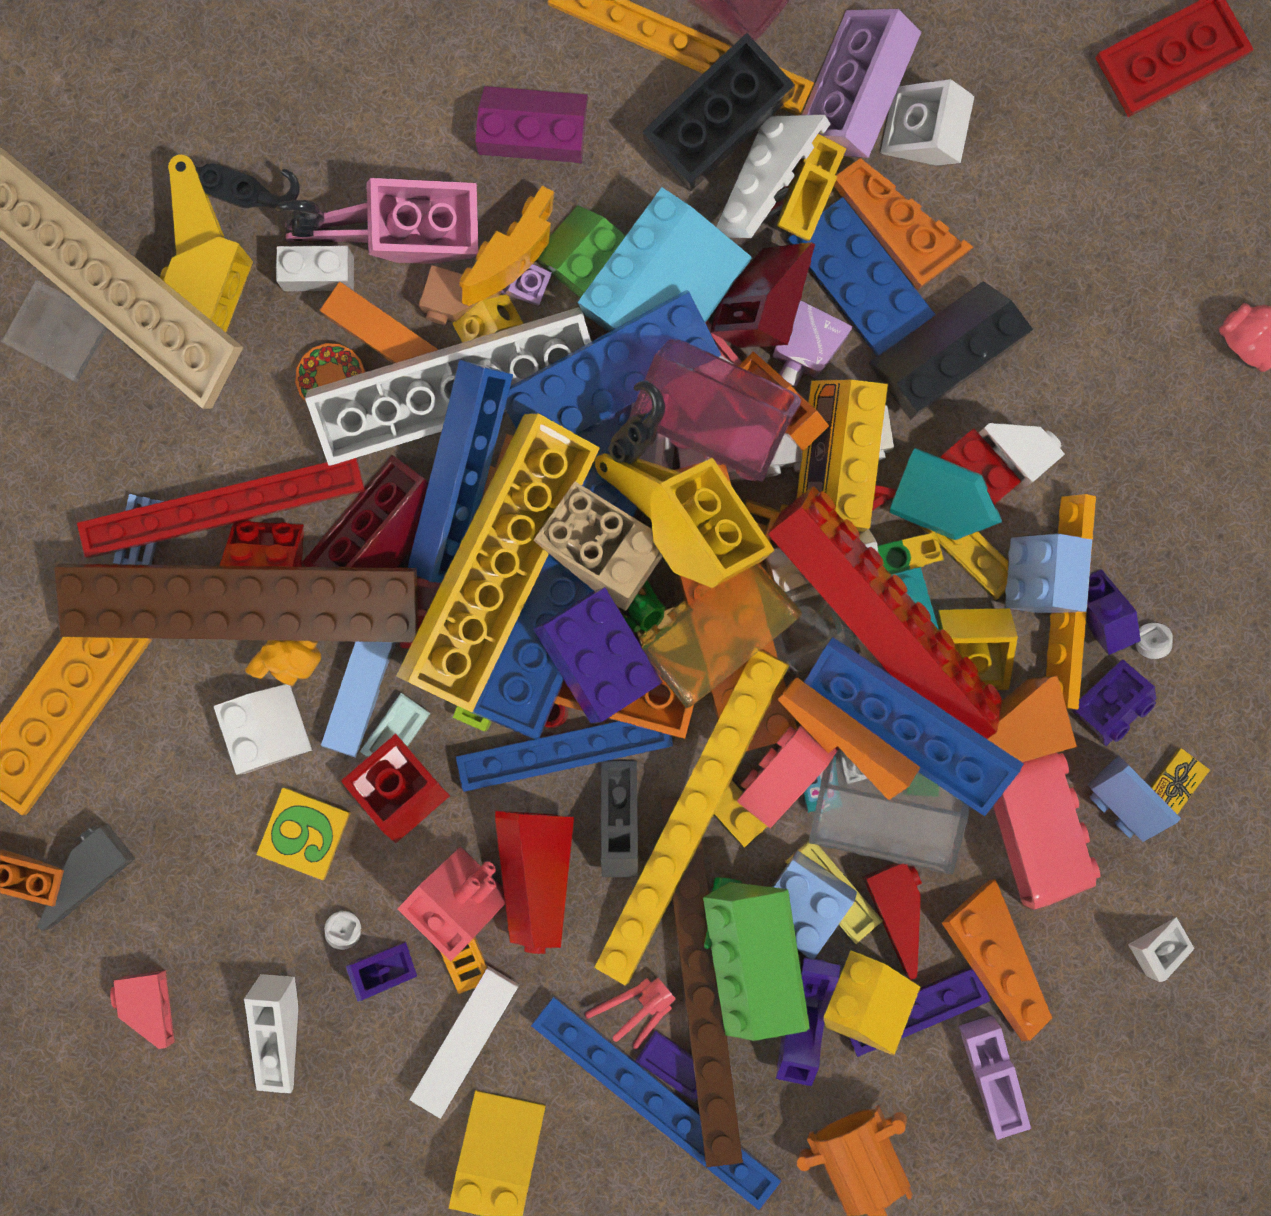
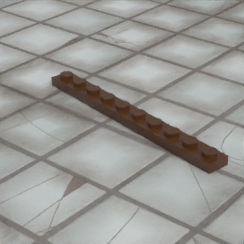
[660,798,743,1168]

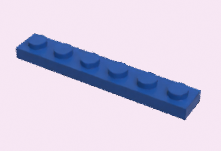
[456,721,673,792]

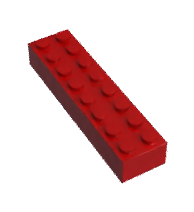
[768,486,1002,739]

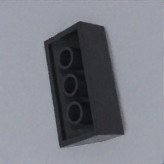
[869,281,1033,420]

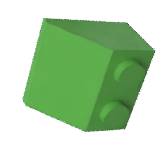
[536,205,626,298]

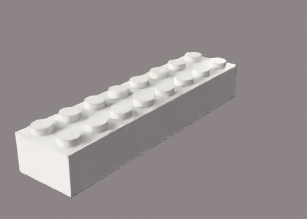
[305,307,591,466]

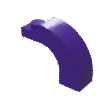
[776,958,840,1086]

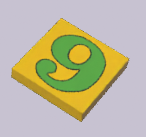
[256,787,351,880]

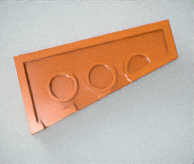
[834,158,973,290]
[942,879,1052,1041]

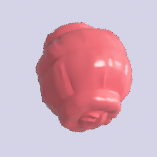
[1219,303,1271,372]

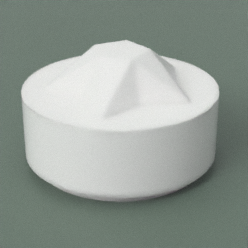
[1136,623,1173,659]
[324,911,361,950]

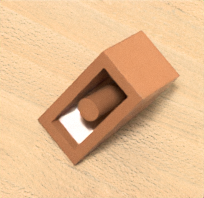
[419,265,502,325]

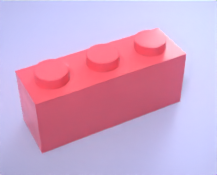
[737,724,839,828]

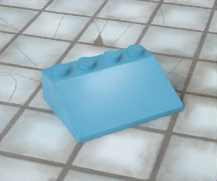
[578,187,752,332]

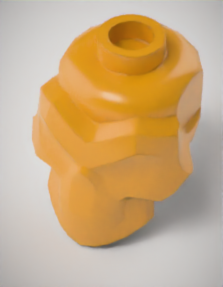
[245,640,322,686]

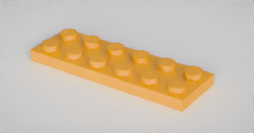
[0,637,153,815]

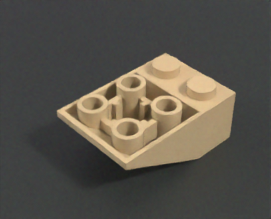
[534,481,662,611]

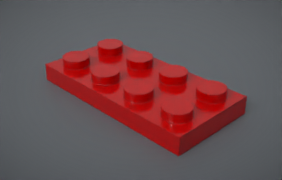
[1095,0,1254,118]

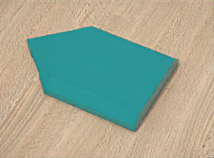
[889,448,1002,540]

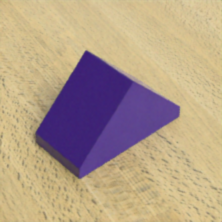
[346,942,417,1001]

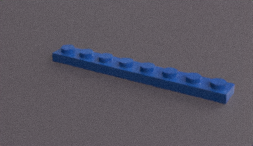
[531,996,781,1210]

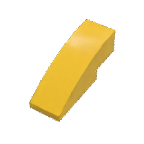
[777,134,847,241]

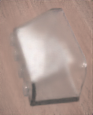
[809,748,969,875]

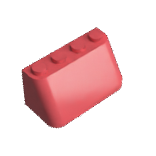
[993,753,1100,910]

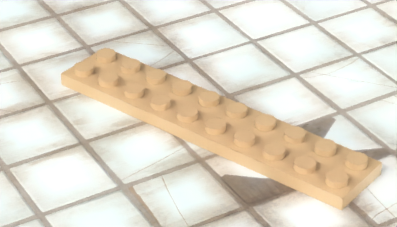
[0,148,243,409]

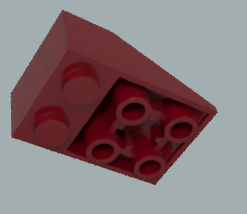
[710,242,815,348]

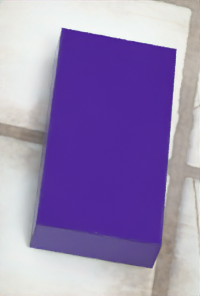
[635,1030,698,1102]

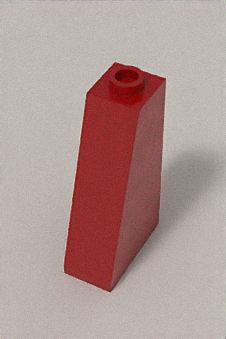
[495,810,574,954]

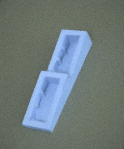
[321,642,396,758]

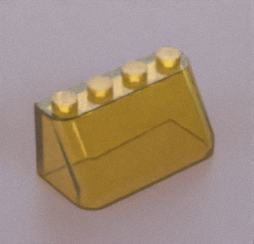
[639,563,802,708]

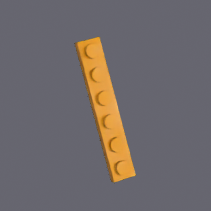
[1046,494,1096,709]

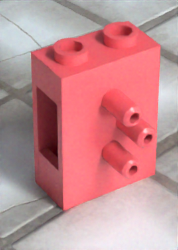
[398,846,505,961]

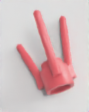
[585,977,676,1049]

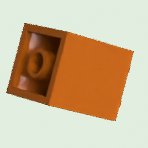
[988,676,1077,762]

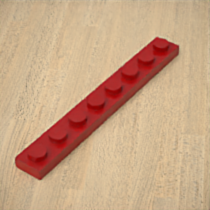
[77,458,365,558]

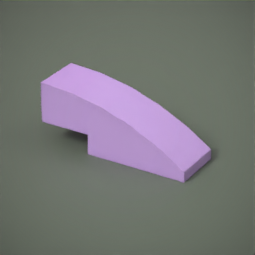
[959,1015,1031,1140]

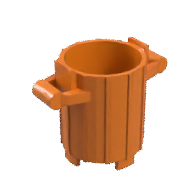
[797,1105,913,1216]

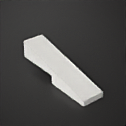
[410,966,519,1119]

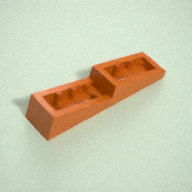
[320,281,438,363]
[777,677,921,800]

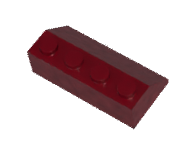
[302,455,429,568]

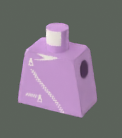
[773,301,853,389]

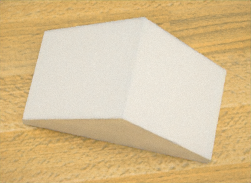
[1128,917,1194,982]

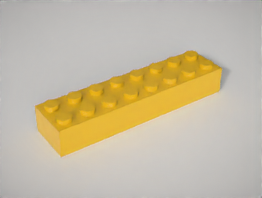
[396,413,600,712]

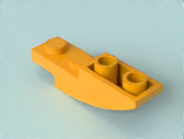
[459,186,554,306]

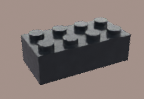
[642,33,795,191]

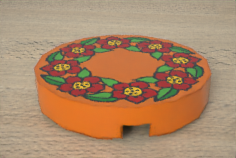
[295,343,366,402]

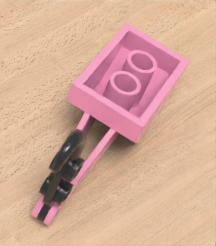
[275,178,478,264]

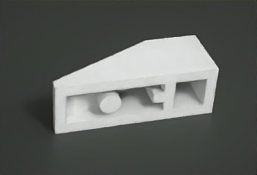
[244,974,298,1093]

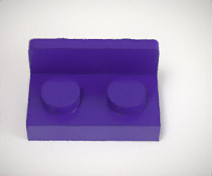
[1072,659,1156,746]

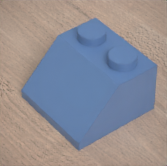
[1088,755,1181,842]

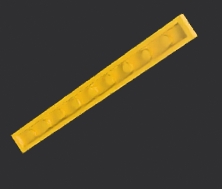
[594,647,790,986]

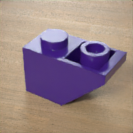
[1086,569,1141,655]

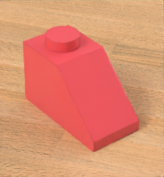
[110,970,174,1049]

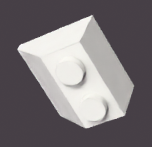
[880,79,974,165]
[979,423,1065,492]
[214,684,312,775]

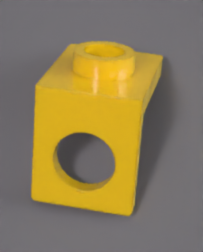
[453,294,524,343]

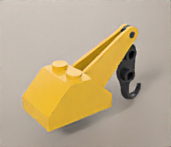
[159,155,300,332]
[595,381,775,588]

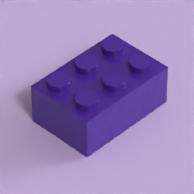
[533,587,663,723]

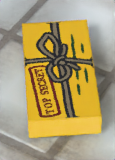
[1150,748,1210,814]

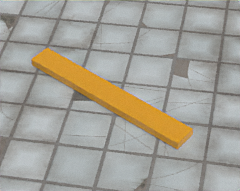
[547,0,814,116]

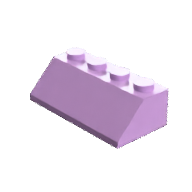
[802,9,921,158]

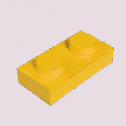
[714,780,768,848]

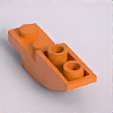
[0,849,64,906]

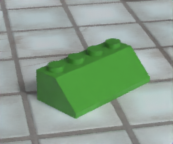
[703,882,810,1041]

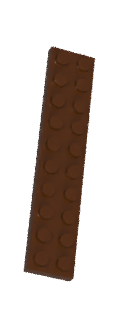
[54,564,419,642]

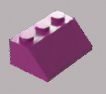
[475,86,588,163]

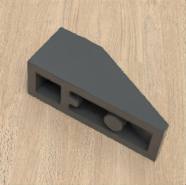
[601,761,638,877]
[37,825,136,931]

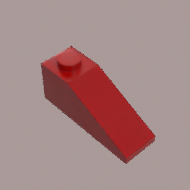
[862,860,922,980]

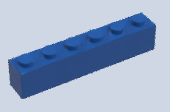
[408,360,513,583]

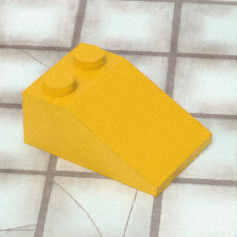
[448,1090,546,1216]

